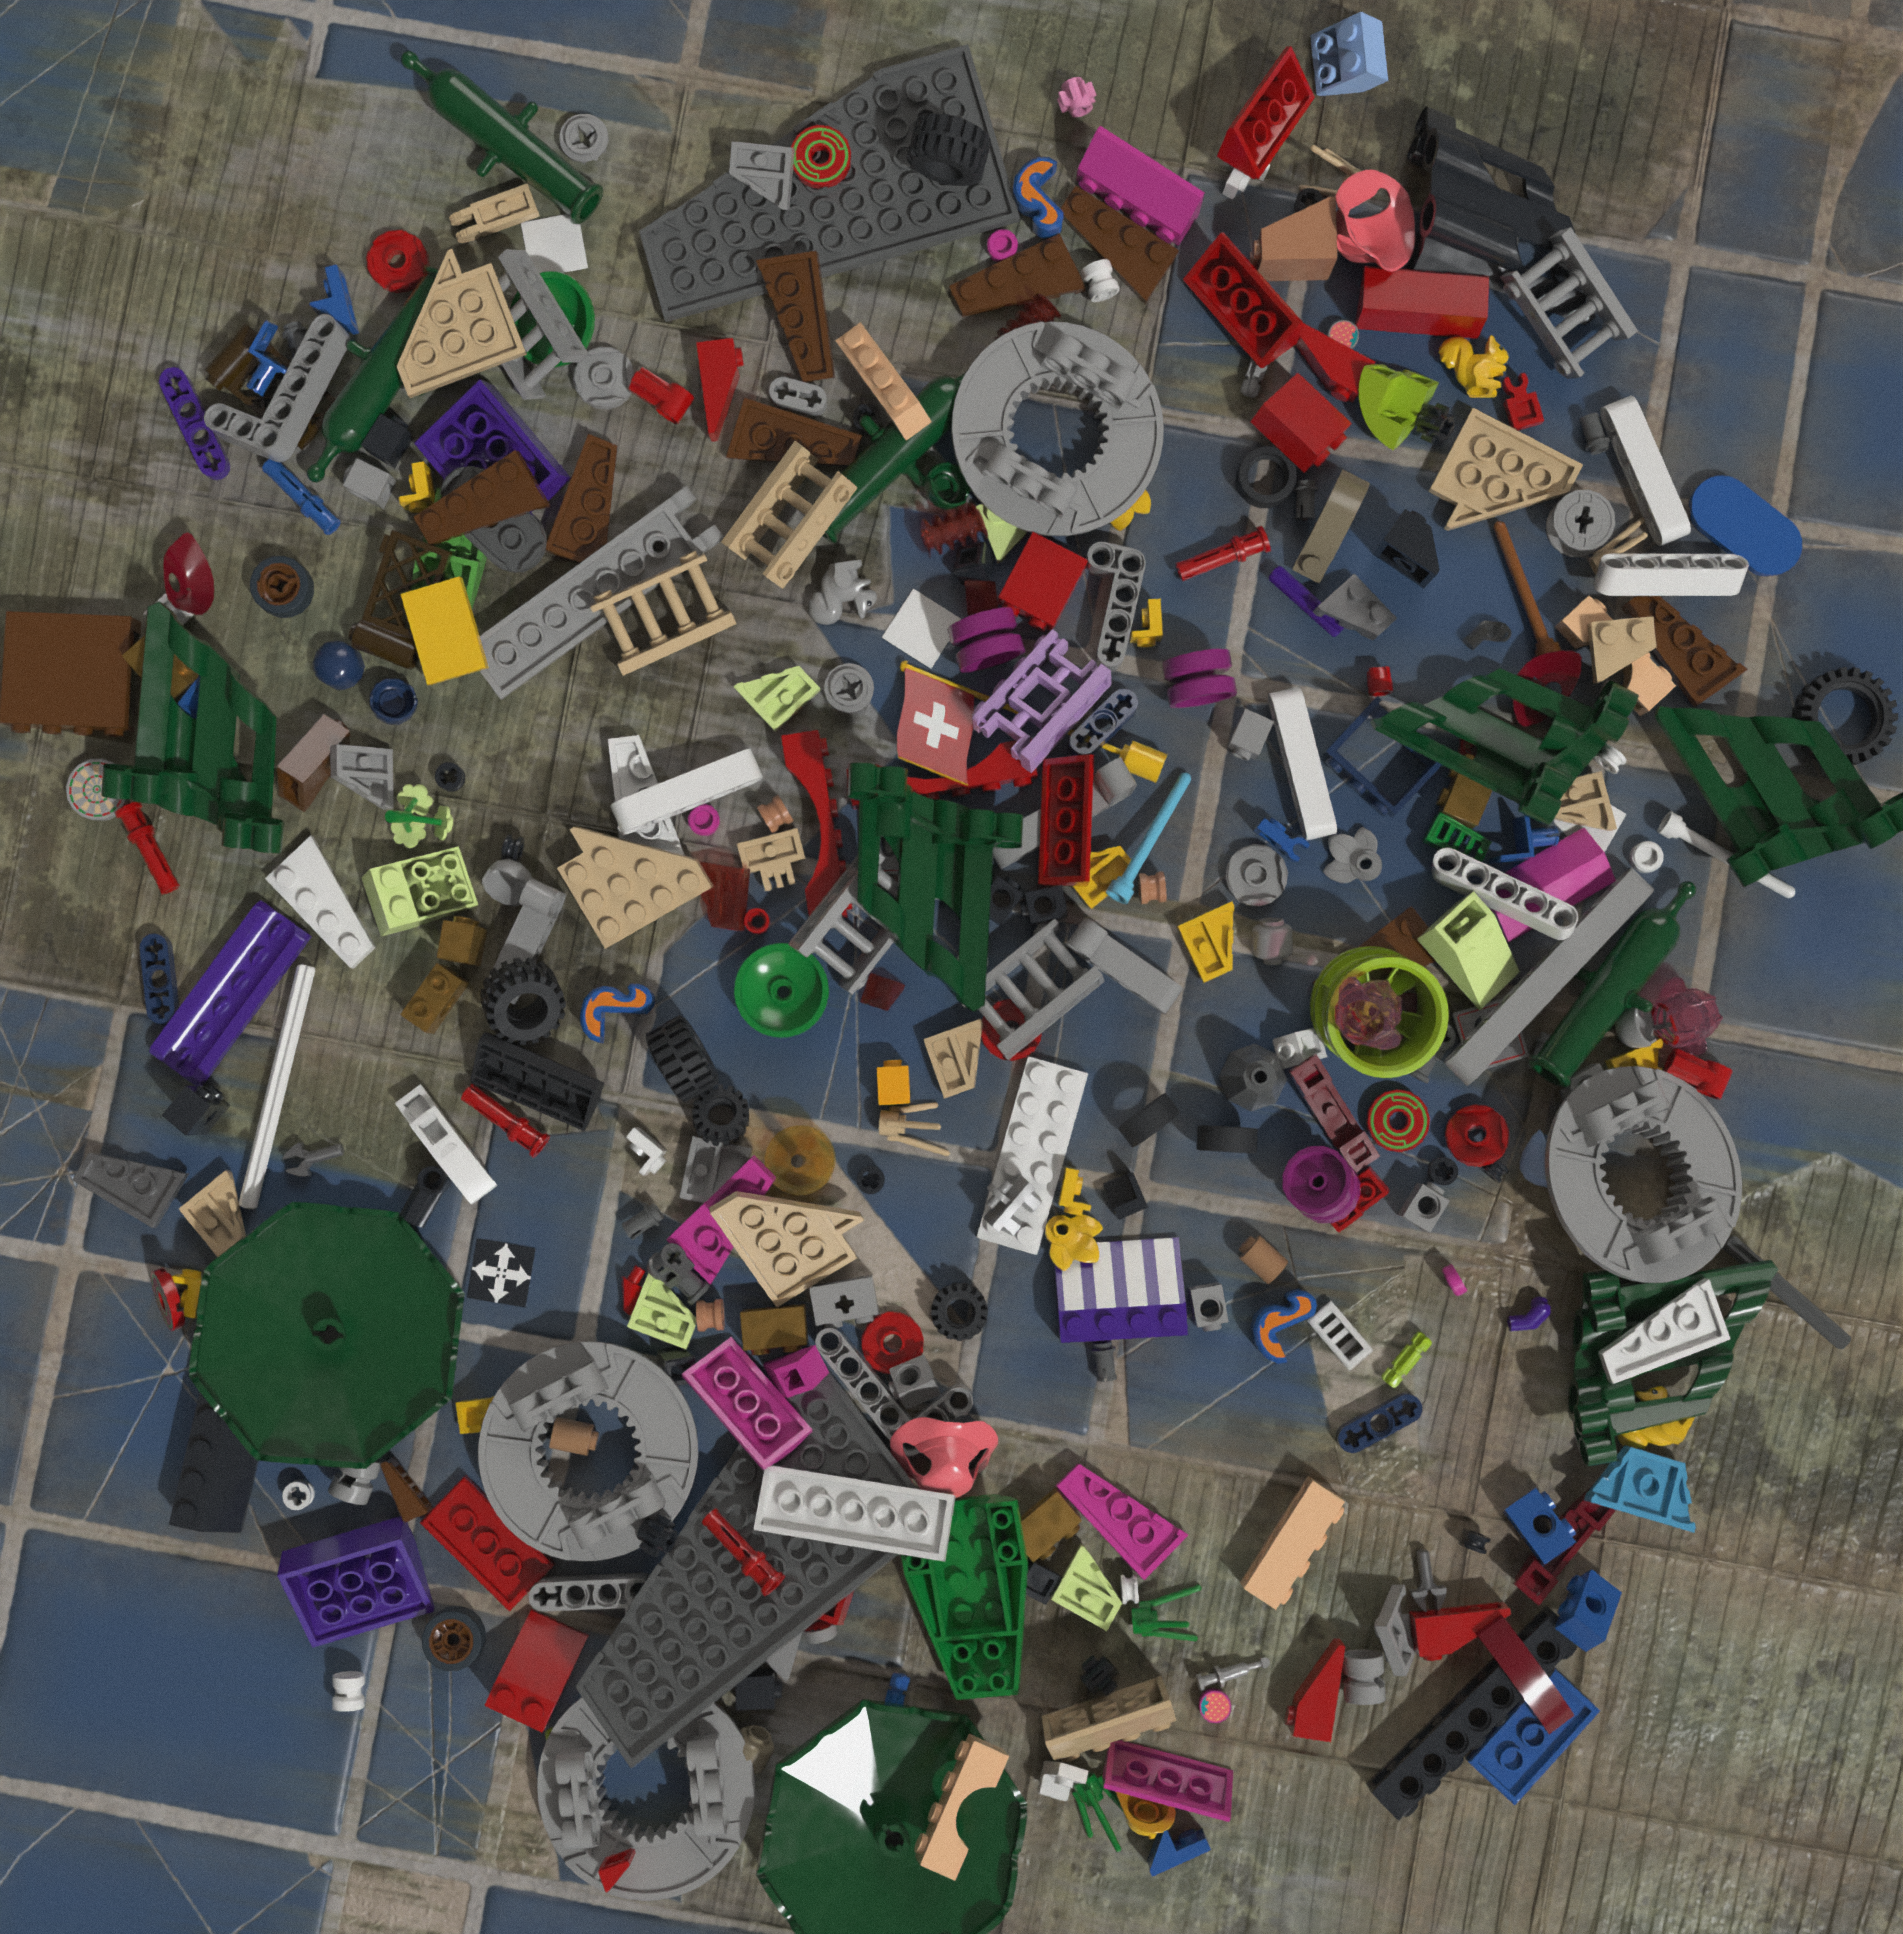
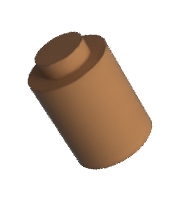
[1238,1235,1288,1284]
[549,1417,599,1456]

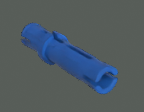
[262,459,341,535]

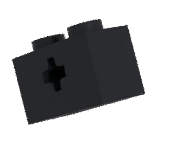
[161,1085,230,1136]

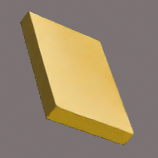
[400,576,489,685]

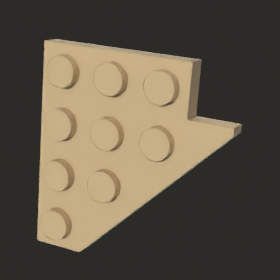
[397,249,527,398]
[1428,408,1583,531]
[557,826,713,949]
[709,1191,864,1308]

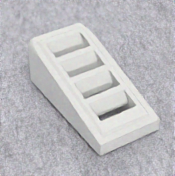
[1307,1301,1373,1371]

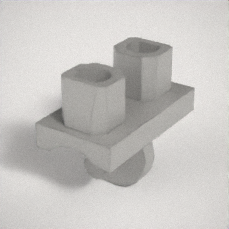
[983,1175,1042,1236]

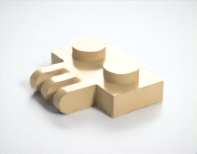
[737,828,806,891]

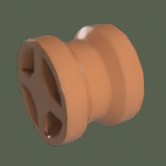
[757,795,794,834]
[1138,871,1167,904]
[696,1299,725,1332]

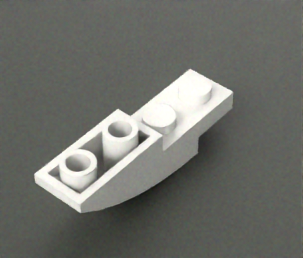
[395,1084,497,1205]

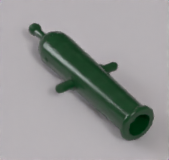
[401,51,603,225]
[307,265,439,483]
[803,355,979,543]
[1528,881,1696,1088]

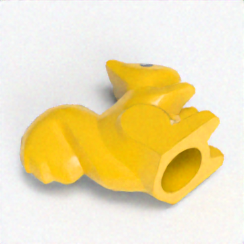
[1439,335,1509,398]
[1617,1386,1695,1449]

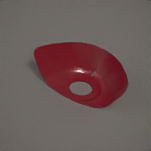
[163,532,215,615]
[1513,651,1582,727]

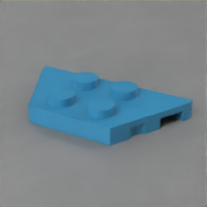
[1584,1445,1696,1533]

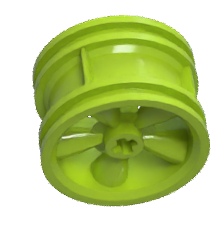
[1310,946,1449,1078]

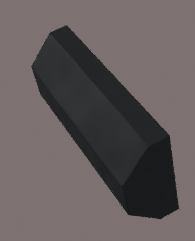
[470,1032,604,1131]

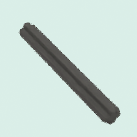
[1723,1235,1851,1350]

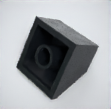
[1373,509,1440,589]

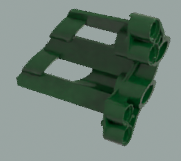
[101,601,284,853]
[1370,668,1639,826]
[1654,706,1903,887]
[847,762,1023,1012]
[1568,1260,1779,1466]

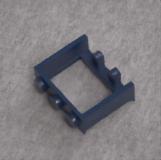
[1322,696,1442,817]

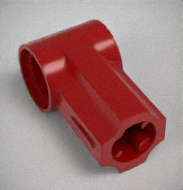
[628,367,695,425]
[1664,1048,1733,1100]

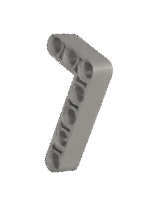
[204,314,350,462]
[993,757,1137,869]
[815,1327,973,1456]

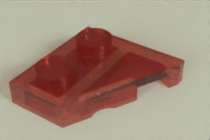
[698,860,750,931]

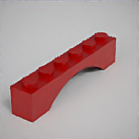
[781,730,853,918]
[846,738,1038,810]

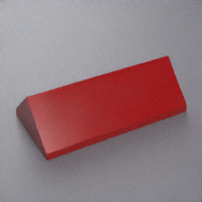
[1217,46,1315,179]
[1183,232,1303,368]
[1355,266,1489,339]
[1038,754,1094,886]

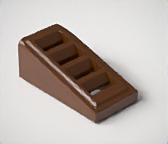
[380,1456,433,1523]

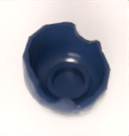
[312,640,365,690]
[369,678,418,725]

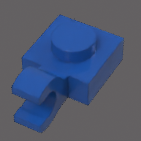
[1253,818,1310,862]

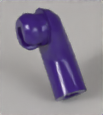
[1507,1296,1551,1332]

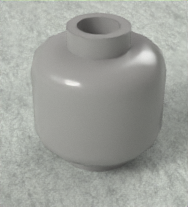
[1252,918,1293,965]

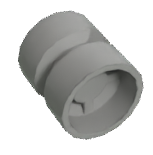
[328,1458,383,1505]
[1342,1649,1386,1705]

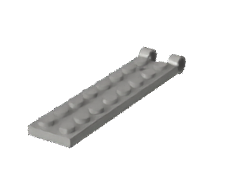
[480,486,724,700]

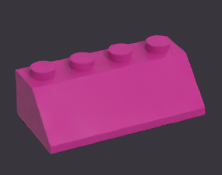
[1076,126,1205,246]

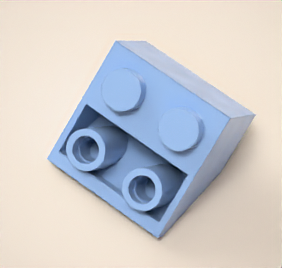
[1310,12,1388,96]

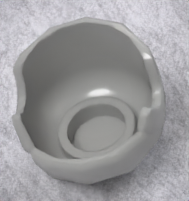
[482,859,532,906]
[1615,1007,1657,1048]

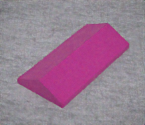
[1488,827,1616,943]
[682,1337,813,1470]
[1102,1740,1233,1822]

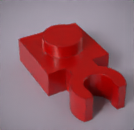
[1502,373,1544,431]

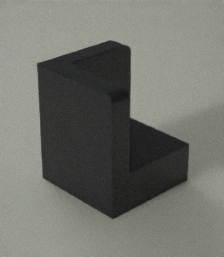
[1103,1172,1148,1220]

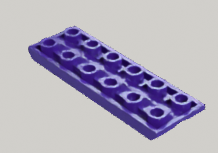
[149,900,312,1086]

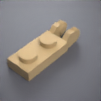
[449,184,540,243]

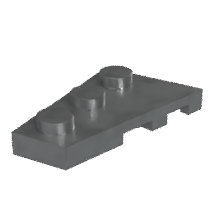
[72,1153,189,1228]

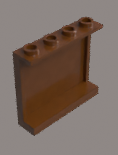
[0,611,141,737]

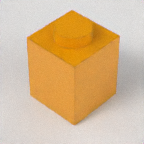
[877,1060,911,1105]

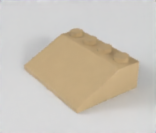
[1042,1676,1177,1762]

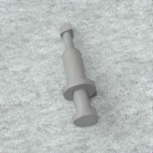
[1195,1657,1270,1691]

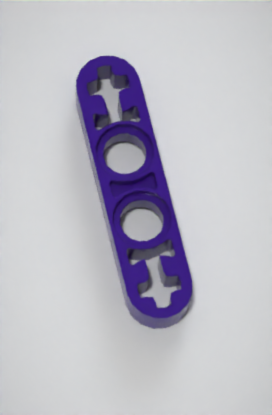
[159,367,230,480]

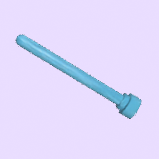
[1106,772,1191,904]

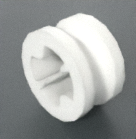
[1594,744,1627,774]
[282,1479,315,1510]
[1120,1574,1139,1604]

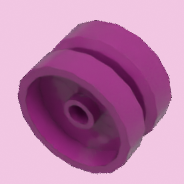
[947,607,1025,672]
[1162,649,1237,708]
[1282,1146,1360,1224]

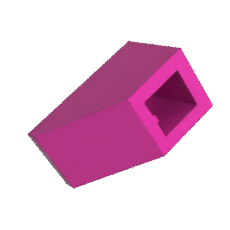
[763,1345,829,1398]

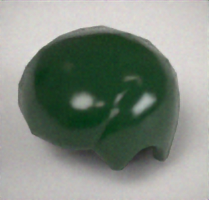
[924,462,971,510]

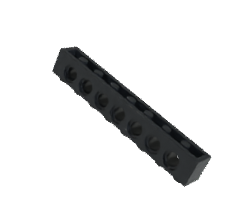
[1366,1606,1577,1821]

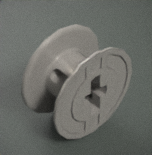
[1546,489,1615,557]

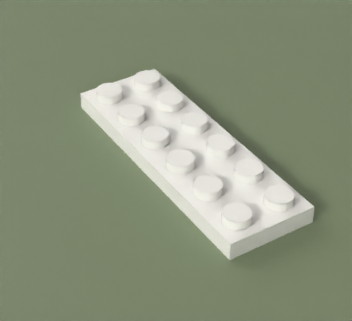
[976,1056,1088,1255]
[753,1466,956,1562]

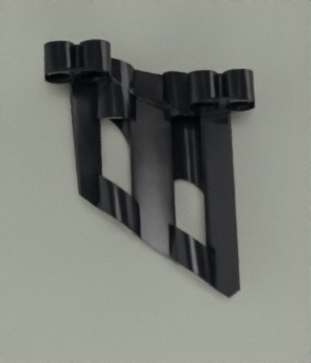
[1406,106,1596,325]

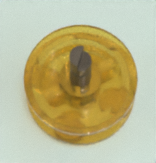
[765,1125,836,1195]

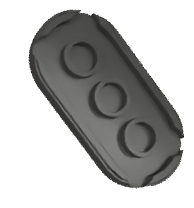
[440,466,547,573]

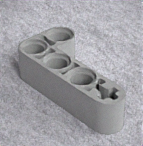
[1086,542,1146,672]
[489,878,566,1004]
[1065,917,1183,1015]
[528,1572,650,1614]

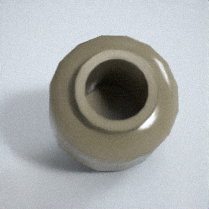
[740,1725,774,1775]

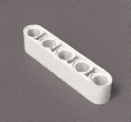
[1600,395,1691,546]
[1593,553,1749,596]
[1268,686,1337,841]
[610,749,763,835]
[1431,848,1578,940]

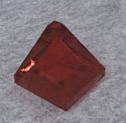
[965,581,998,616]
[860,973,905,1011]

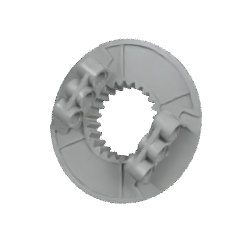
[951,322,1164,536]
[1545,1066,1742,1283]
[478,1341,698,1561]
[537,1697,755,1901]

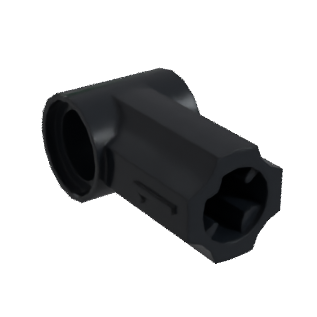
[399,1165,452,1228]

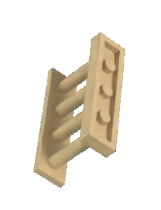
[721,441,858,589]
[590,551,736,676]

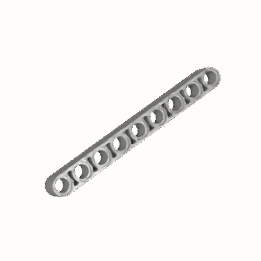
[1444,867,1654,1086]

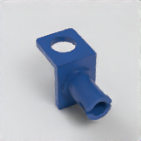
[246,320,288,397]
[1489,815,1559,864]

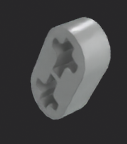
[769,377,827,417]

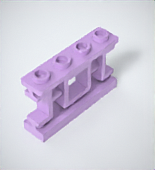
[972,629,1111,773]

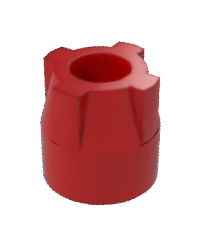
[1367,666,1393,697]
[744,908,770,934]

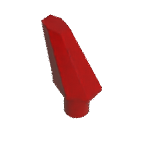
[621,1265,646,1316]

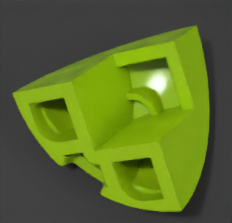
[1359,364,1439,450]

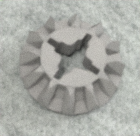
[559,114,609,165]
[824,663,874,714]

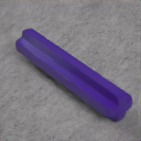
[1268,566,1344,637]

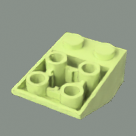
[362,846,478,936]
[1417,891,1520,1010]

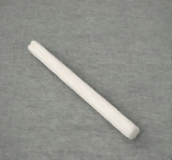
[239,964,315,1209]

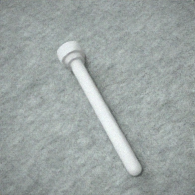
[1657,811,1795,898]

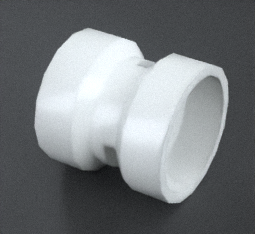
[1081,259,1120,302]
[332,1671,365,1711]

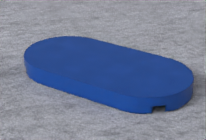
[1689,475,1802,577]

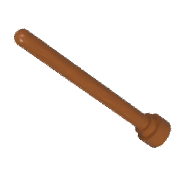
[1493,521,1561,657]

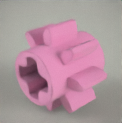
[1057,77,1097,118]

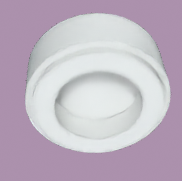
[1629,841,1663,873]

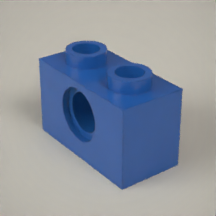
[1503,1488,1576,1566]
[1555,1569,1622,1652]

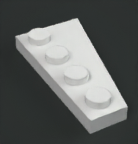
[608,735,685,856]
[265,835,376,969]
[1598,1278,1730,1384]

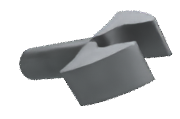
[282,1142,344,1176]
[1410,1549,1447,1612]

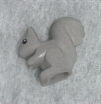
[808,560,877,625]

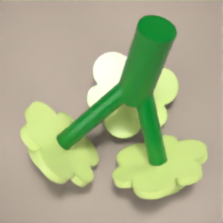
[385,784,453,848]

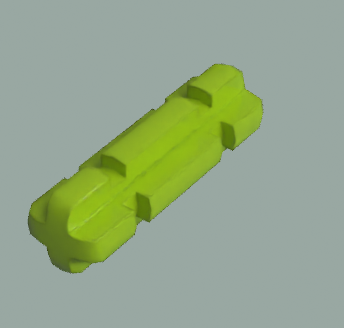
[1381,1332,1432,1388]

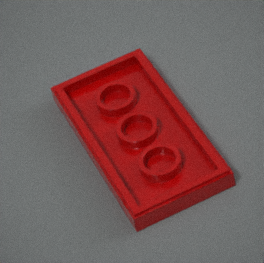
[420,1475,556,1612]

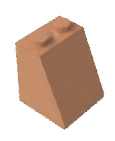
[1248,197,1337,281]

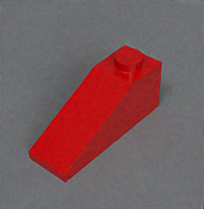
[1295,323,1375,403]
[696,338,744,442]
[1409,1601,1511,1661]
[1285,1638,1345,1743]

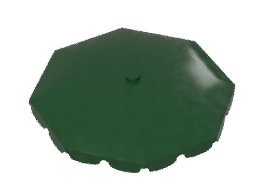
[189,1202,465,1469]
[756,1698,1027,1934]

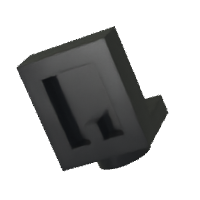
[1026,1556,1062,1605]

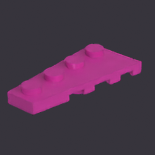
[666,1155,776,1284]
[1055,1463,1188,1580]

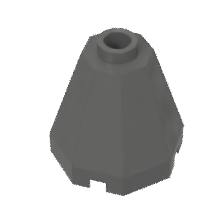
[1218,1044,1287,1111]

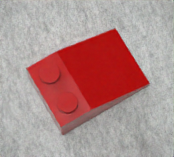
[484,1609,589,1733]

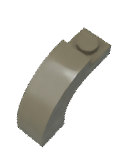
[1292,469,1370,583]

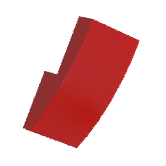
[1331,1166,1390,1233]

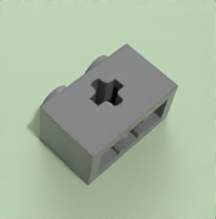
[809,1274,880,1328]

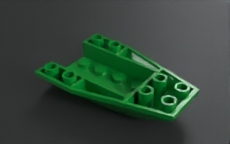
[901,1494,1028,1700]

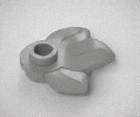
[1323,827,1382,884]

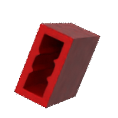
[1250,373,1352,473]
[998,532,1088,632]

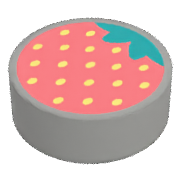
[1327,320,1359,349]
[804,1620,838,1644]

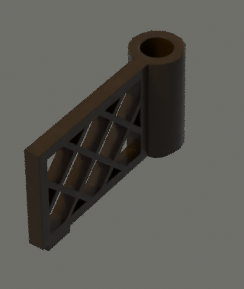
[204,323,336,451]
[348,530,452,670]

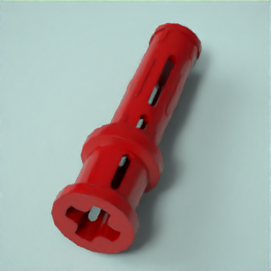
[1175,525,1271,582]
[114,802,180,895]
[461,1084,551,1158]
[702,1508,785,1596]

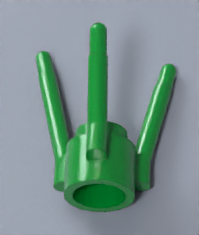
[1131,1585,1202,1642]
[1072,1772,1124,1852]

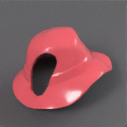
[1336,169,1415,272]
[890,1417,998,1498]

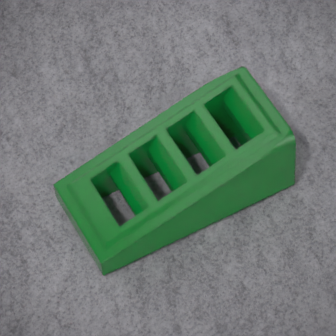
[1422,812,1492,862]

